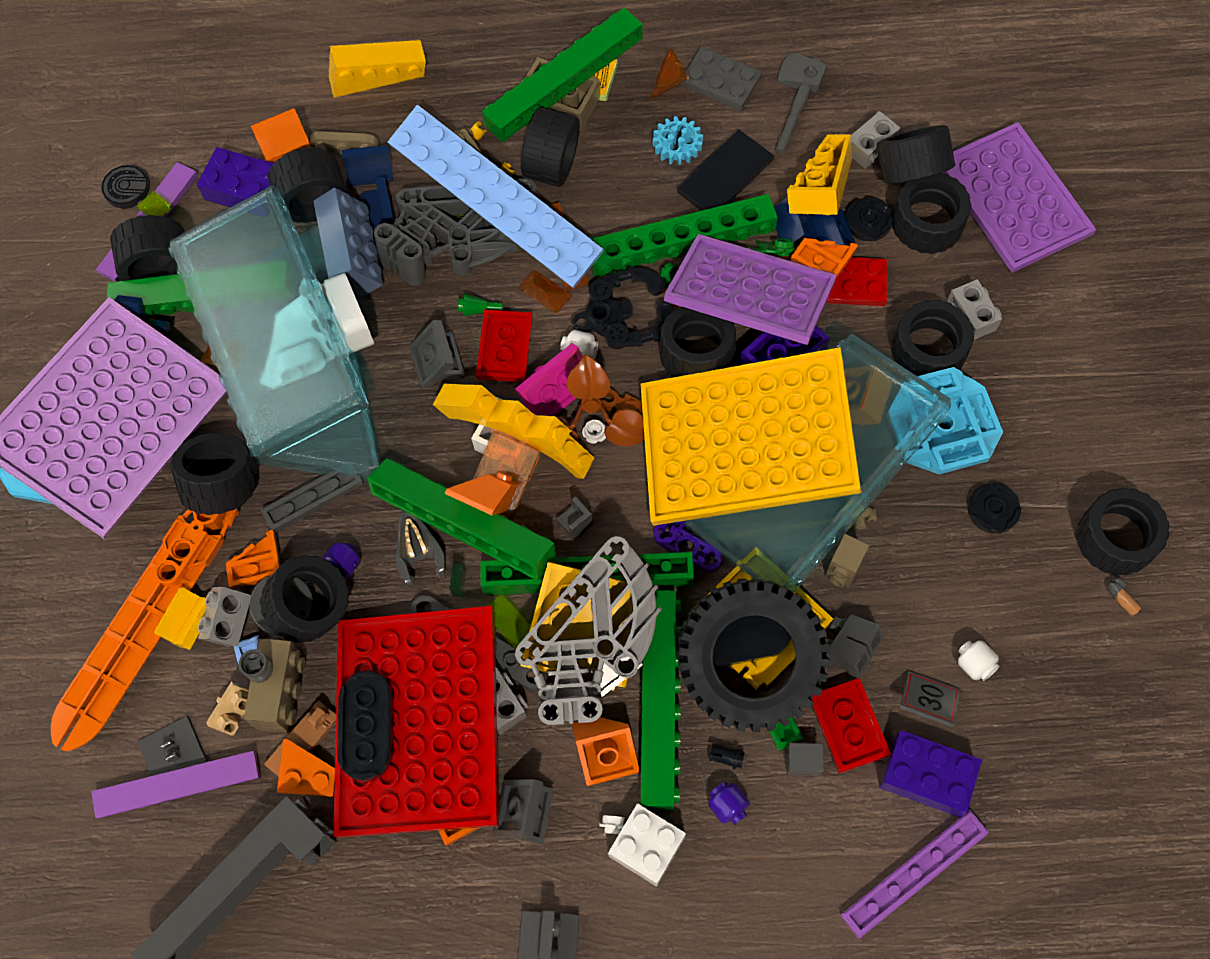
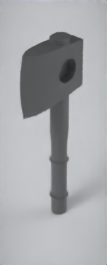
[776,53,827,154]

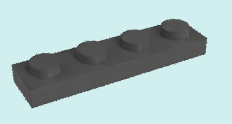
[260,461,364,533]

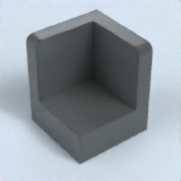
[556,496,593,540]
[787,743,823,776]

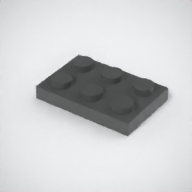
[681,46,762,111]

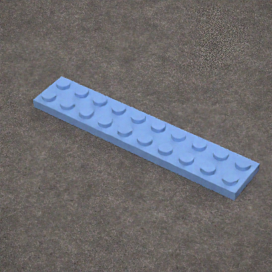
[388,105,604,289]

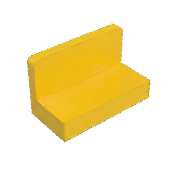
[154,587,207,650]

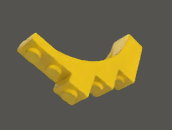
[433,384,595,479]

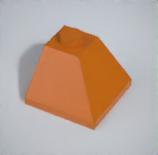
[445,471,518,515]
[571,717,640,786]

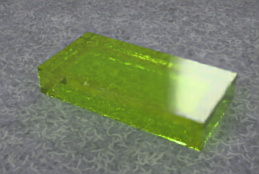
[488,594,531,649]

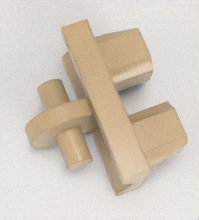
[206,681,249,735]

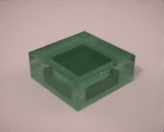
[450,564,466,597]

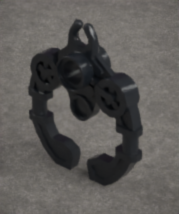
[571,266,675,349]

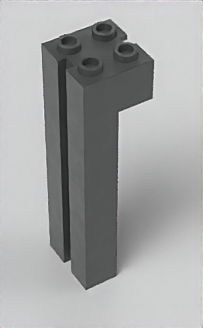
[131,796,336,959]

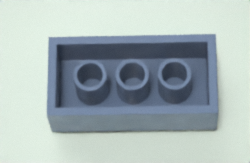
[313,188,383,297]

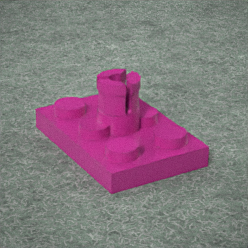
[515,343,583,416]

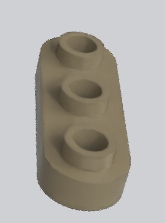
[309,131,379,154]

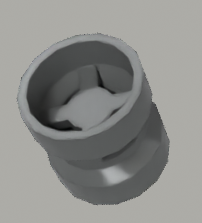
[239,649,273,683]

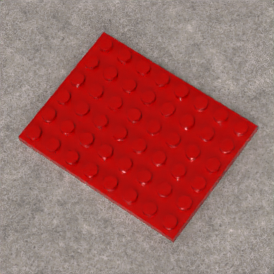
[334,606,499,838]

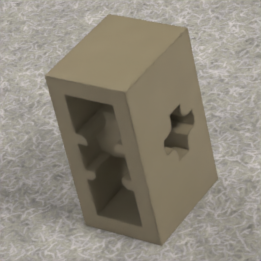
[825,534,869,588]

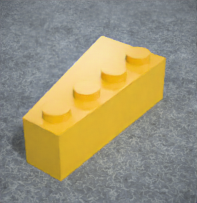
[329,40,426,98]
[787,134,852,215]

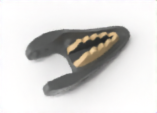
[396,512,445,587]

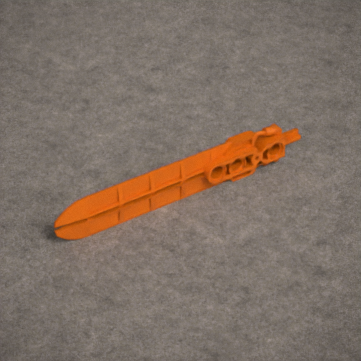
[51,508,239,752]

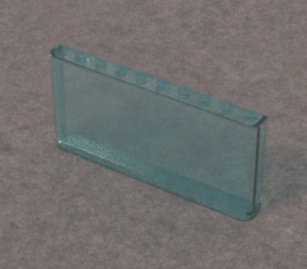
[168,185,369,460]
[685,333,951,592]

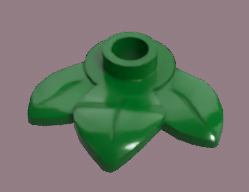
[748,238,796,256]

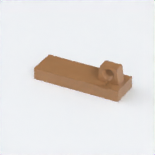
[264,700,336,777]

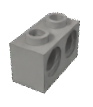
[851,111,900,169]
[947,279,1002,340]
[198,587,252,647]
[496,668,528,734]

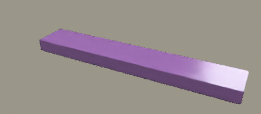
[96,162,198,282]
[91,751,261,819]
[840,810,989,939]

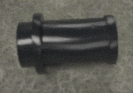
[709,744,745,770]

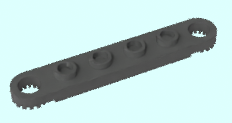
[411,596,548,691]

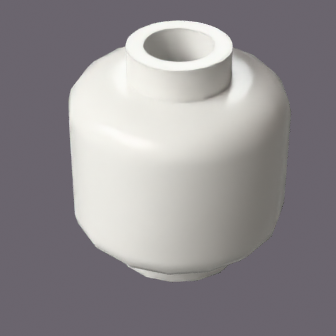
[560,330,598,359]
[958,640,999,681]

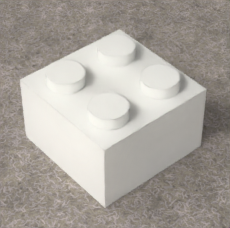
[608,804,686,887]

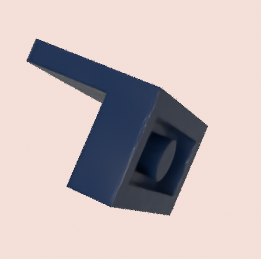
[342,145,393,187]
[360,177,395,234]
[774,197,819,244]
[811,209,858,250]

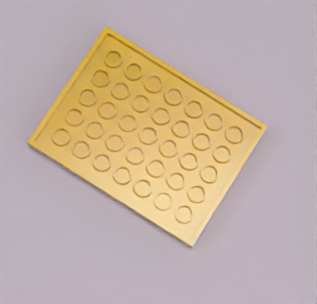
[641,347,862,526]

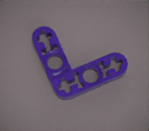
[654,520,721,573]

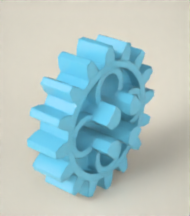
[653,116,703,165]

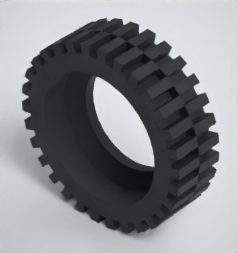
[677,578,830,732]

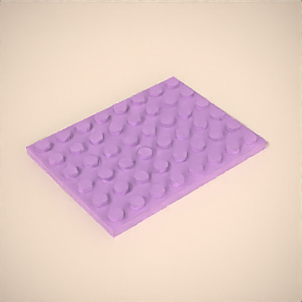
[0,297,232,539]

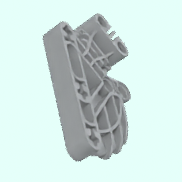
[515,536,662,725]

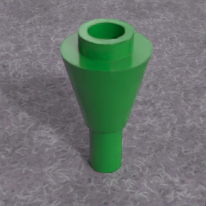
[458,293,503,317]

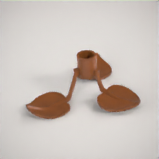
[556,354,645,447]

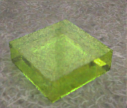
[137,191,172,216]

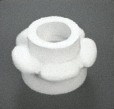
[582,420,606,444]
[599,815,625,834]

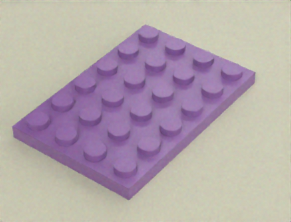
[943,122,1096,273]
[664,234,837,345]

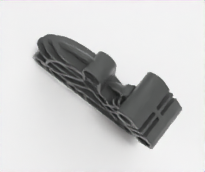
[374,178,536,286]

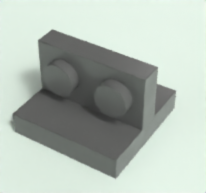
[410,320,465,388]
[493,779,553,844]
[518,910,580,959]

